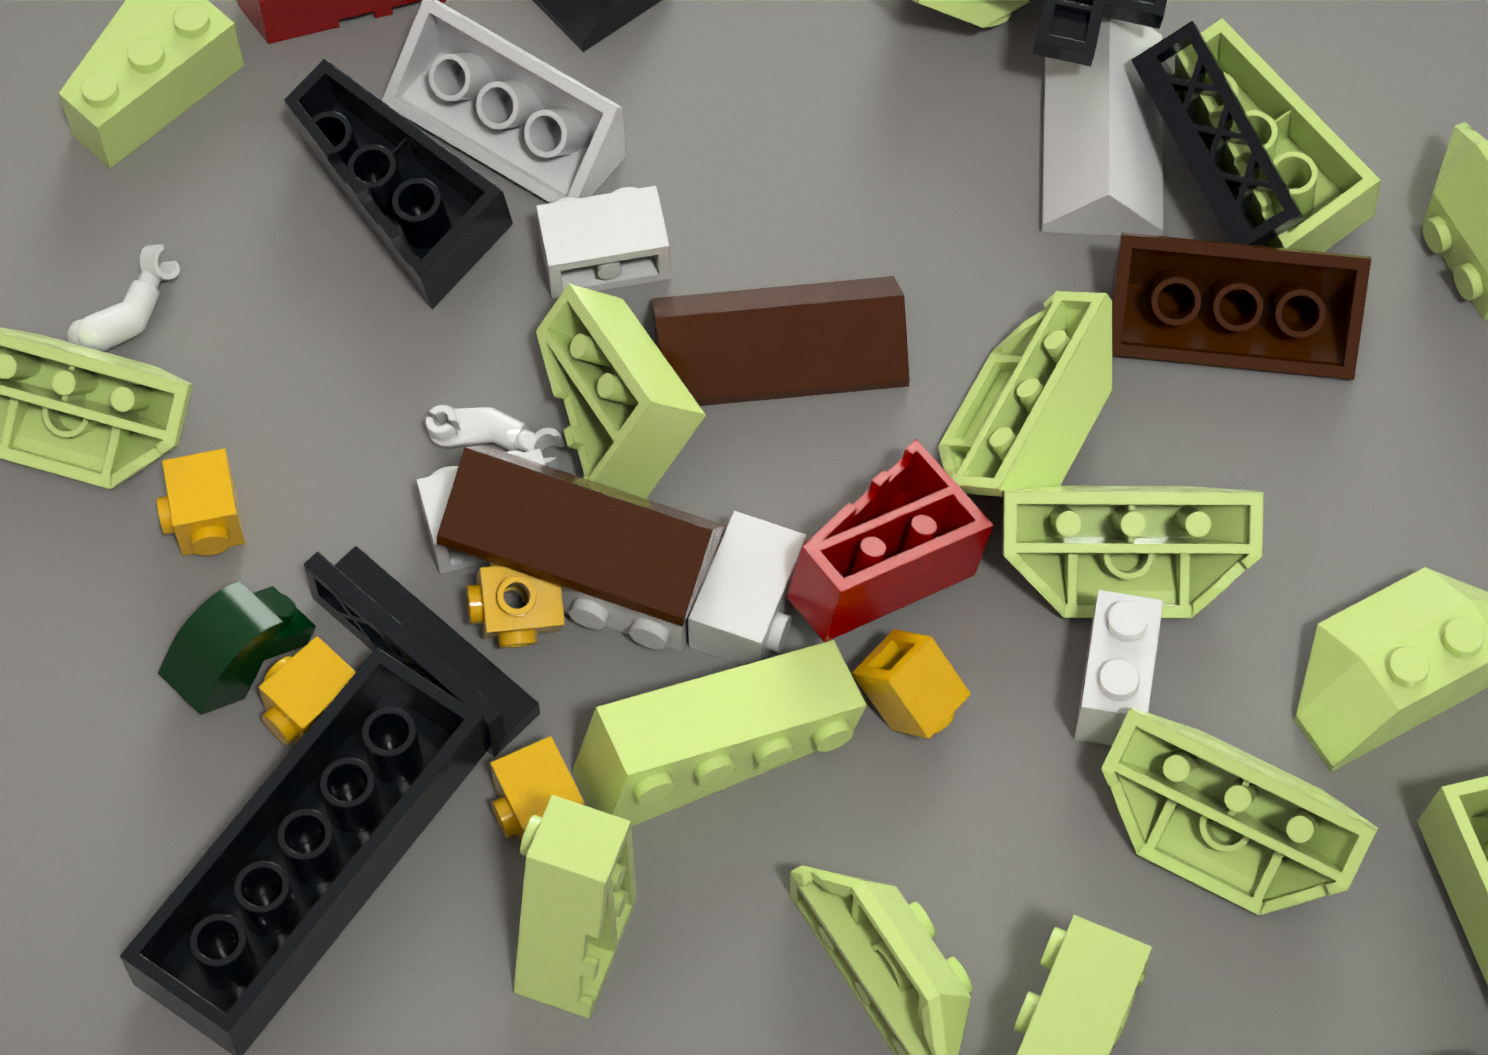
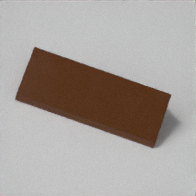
[1111,232,1371,380]
[652,276,910,406]
[436,445,726,627]

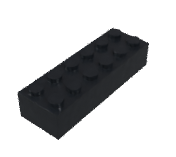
[120,647,489,1055]

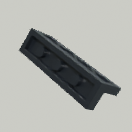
[1131,21,1305,247]
[304,546,540,758]

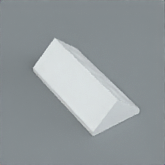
[382,0,626,203]
[1042,17,1163,236]

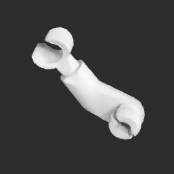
[67,244,180,352]
[425,405,566,469]

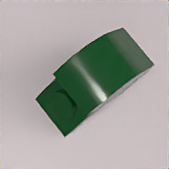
[158,580,316,715]

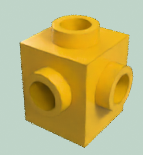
[466,562,565,648]

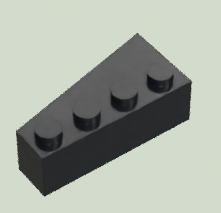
[284,58,513,310]

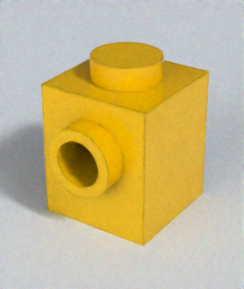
[156,448,245,556]
[851,629,971,739]
[258,636,356,745]
[490,736,585,842]

